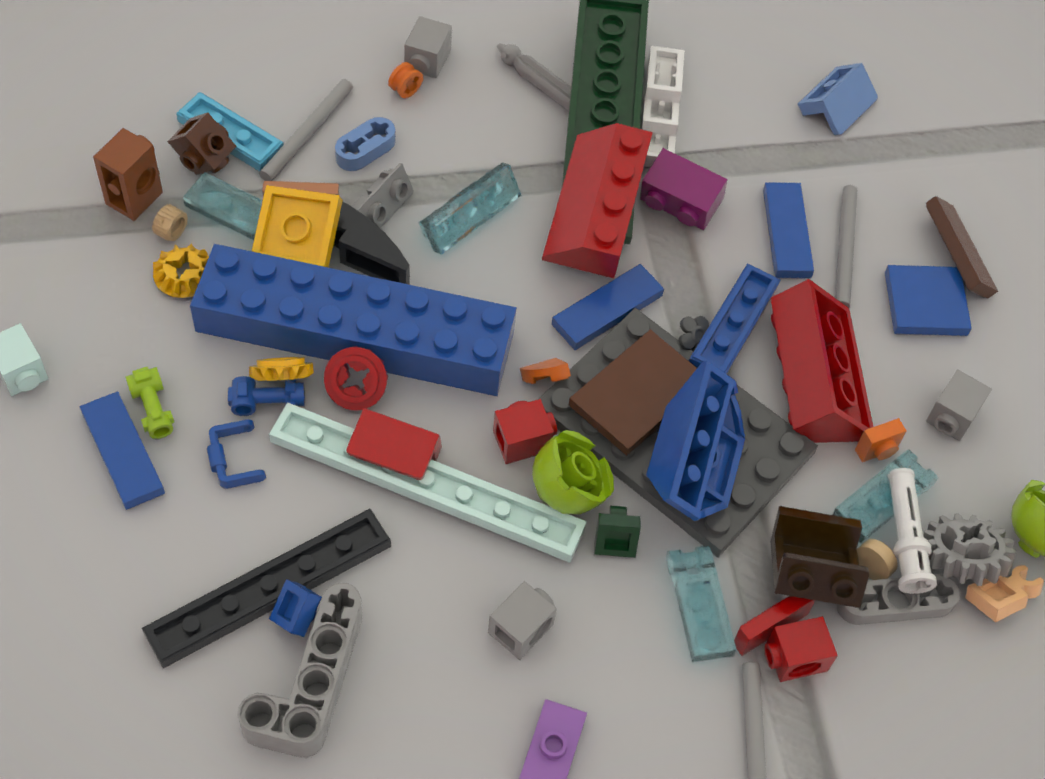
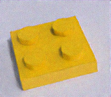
[252,185,343,268]

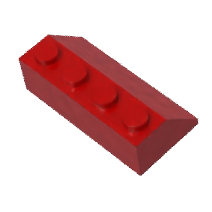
[542,123,653,279]
[771,279,873,443]

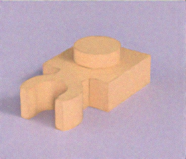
[965,565,1044,623]

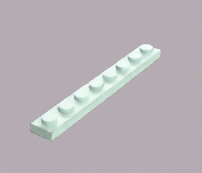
[269,402,587,563]

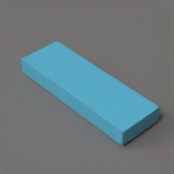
[176,92,284,172]

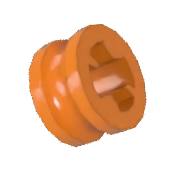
[388,62,423,98]

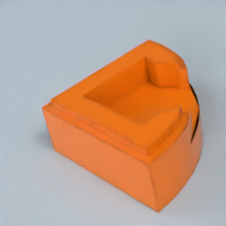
[520,358,571,384]

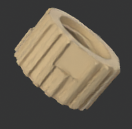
[152,204,188,242]

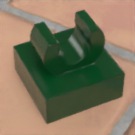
[594,505,641,558]

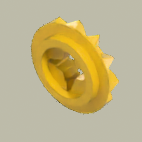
[153,243,209,298]
[249,357,314,381]

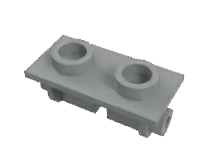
[351,163,414,228]

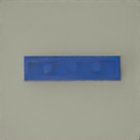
[689,263,781,374]

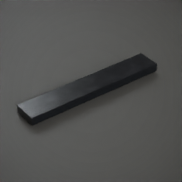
[142,508,391,669]

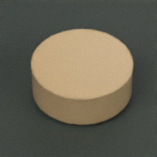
[857,539,898,580]

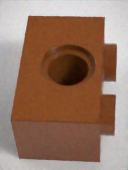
[93,128,163,221]

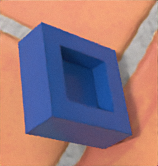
[269,579,322,637]

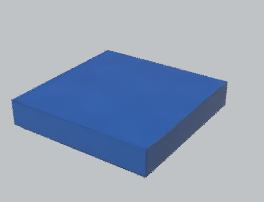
[885,265,972,336]

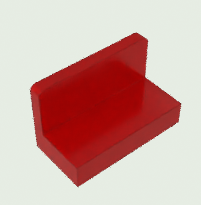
[346,408,442,480]

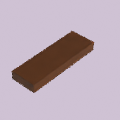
[926,196,998,299]

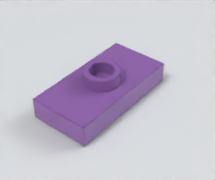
[519,699,587,779]

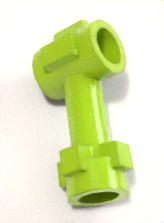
[125,366,175,439]

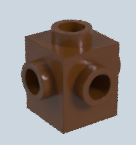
[167,112,236,175]

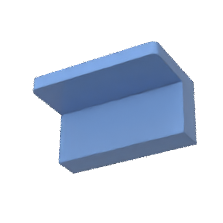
[798,63,878,135]

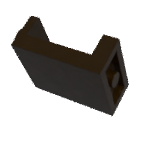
[770,506,869,608]

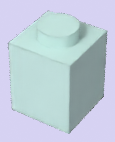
[0,323,48,396]

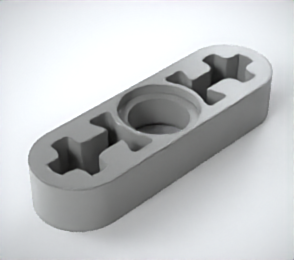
[837,574,960,625]

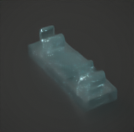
[418,162,522,255]

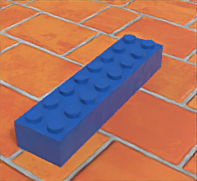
[190,244,517,397]

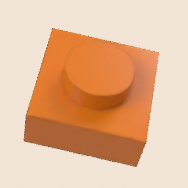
[855,418,907,463]

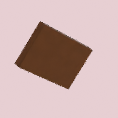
[568,329,697,456]

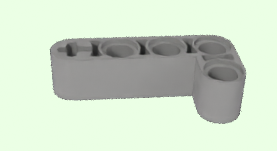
[238,583,362,758]

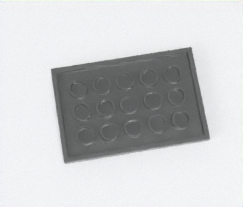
[539,308,818,558]

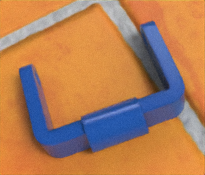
[207,419,266,489]

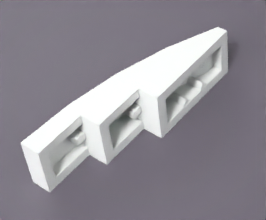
[641,46,685,167]

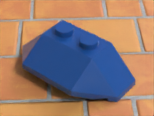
[646,360,745,521]

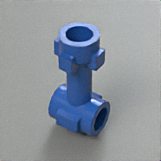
[228,376,305,416]

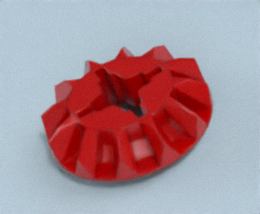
[324,346,388,411]

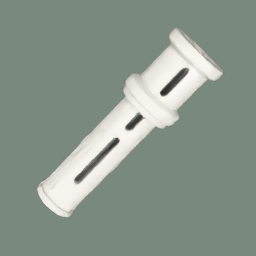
[887,468,937,594]

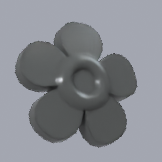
[679,316,709,352]

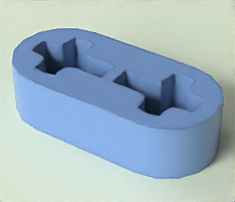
[335,117,396,171]

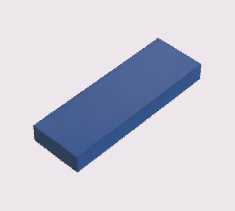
[763,182,814,278]
[551,263,664,350]
[79,391,165,510]

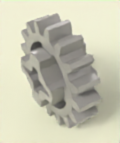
[923,513,1016,586]

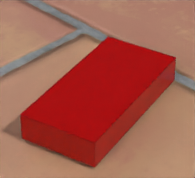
[733,596,816,656]

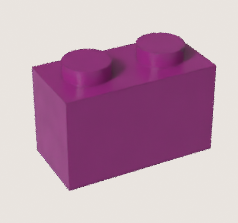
[640,148,728,231]

